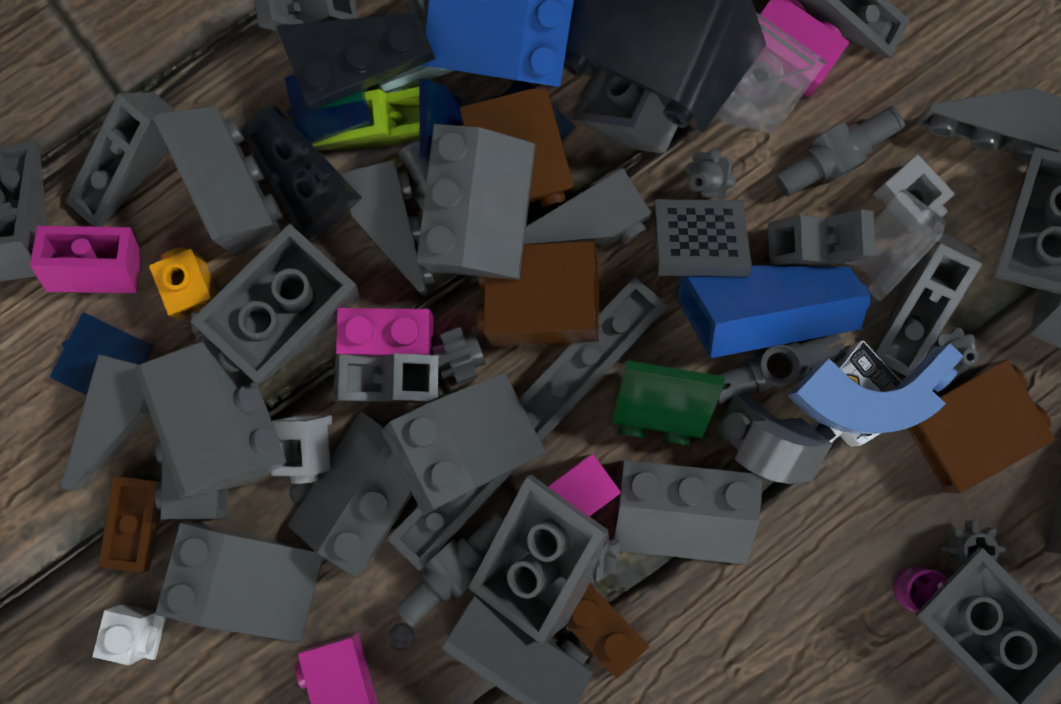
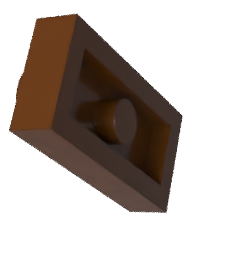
[98,476,162,573]
[566,583,650,679]

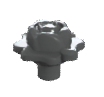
[686,149,736,200]
[929,328,980,383]

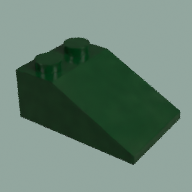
[609,360,725,446]

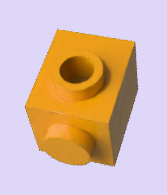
[149,247,218,321]

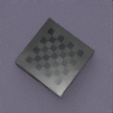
[654,199,752,277]

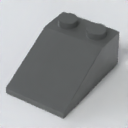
[995,147,1061,294]
[190,224,360,386]
[382,372,546,515]
[469,475,609,645]
[155,520,324,643]
[915,547,1061,704]

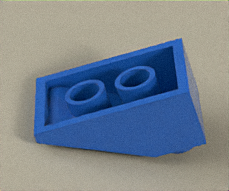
[423,0,574,87]

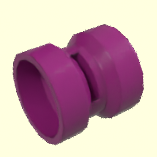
[893,566,948,613]

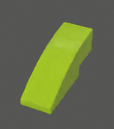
[300,85,444,150]

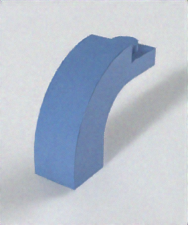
[787,343,964,434]

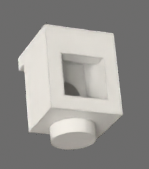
[92,604,166,665]

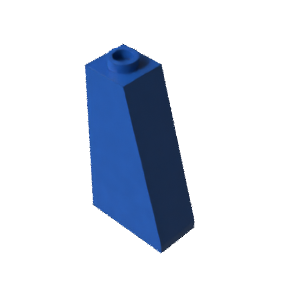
[677,266,870,358]

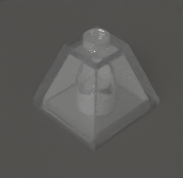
[716,12,827,134]

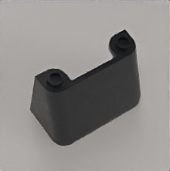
[563,0,767,132]

